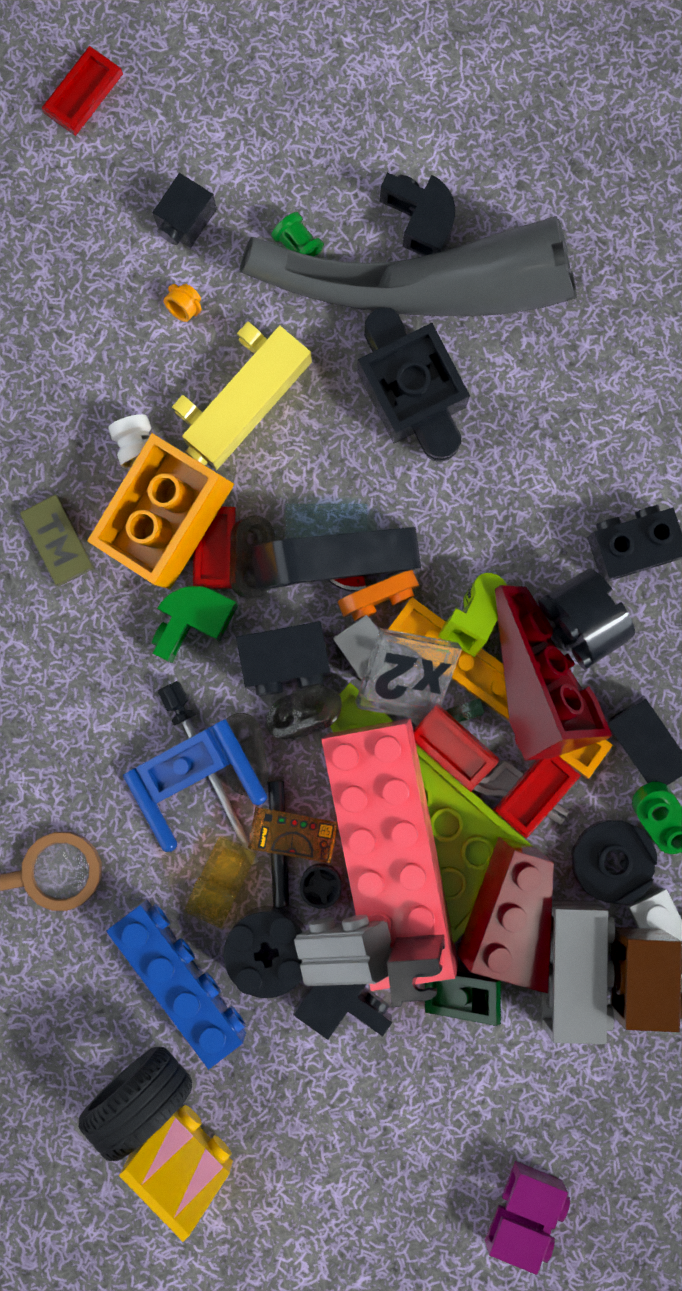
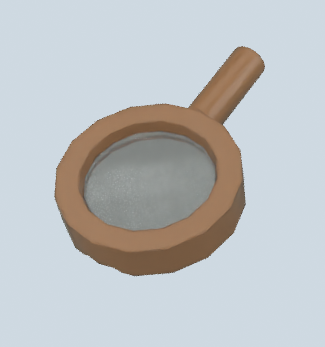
[0,832,102,911]

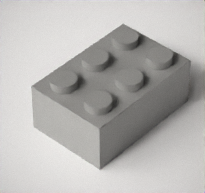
[541,900,615,1044]

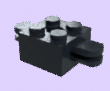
[357,307,470,462]

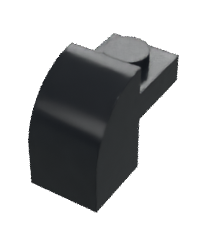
[380,172,455,256]
[293,984,393,1040]

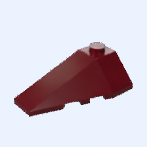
[495,585,612,761]

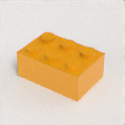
[87,433,235,590]

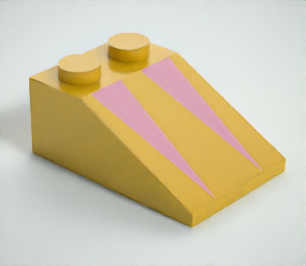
[119,1105,233,1242]

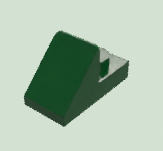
[425,971,501,1026]

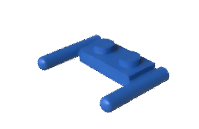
[122,719,267,852]

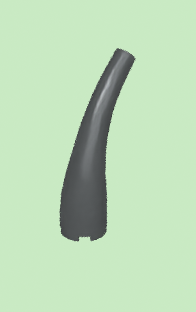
[240,216,577,317]

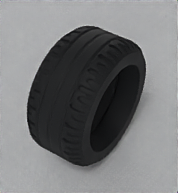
[78,1047,192,1161]

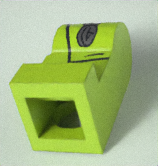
[438,573,507,657]

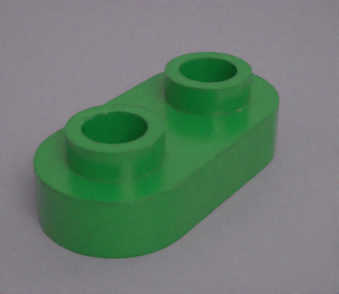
[632,782,682,854]

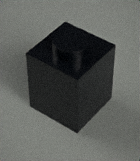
[152,172,217,248]

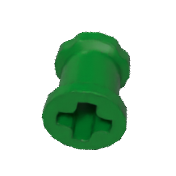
[271,212,324,257]

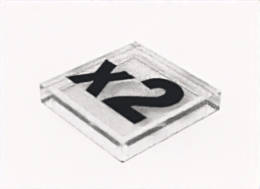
[355,628,462,719]

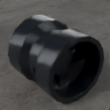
[300,863,342,909]

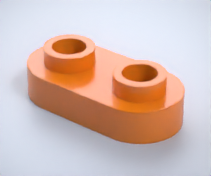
[337,570,419,622]

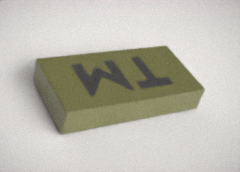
[20,495,95,587]

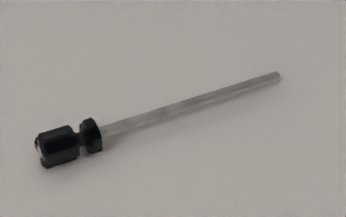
[158,681,259,864]

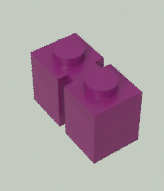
[485,1161,570,1275]

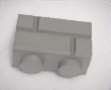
[294,915,392,986]

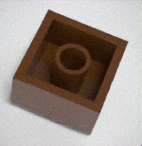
[610,927,682,1032]

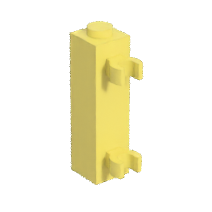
[172,321,312,471]

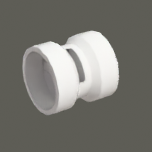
[108,414,151,468]

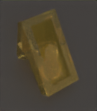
[184,835,257,929]

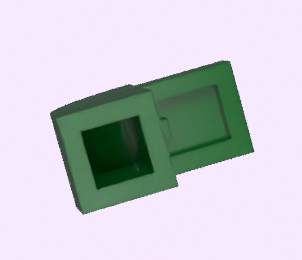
[152,586,238,663]

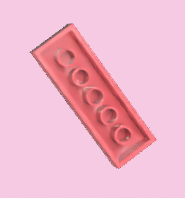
[321,718,458,991]

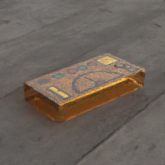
[248,807,338,863]

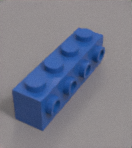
[106,900,246,1070]

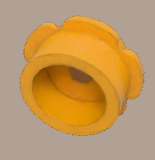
[164,284,202,322]

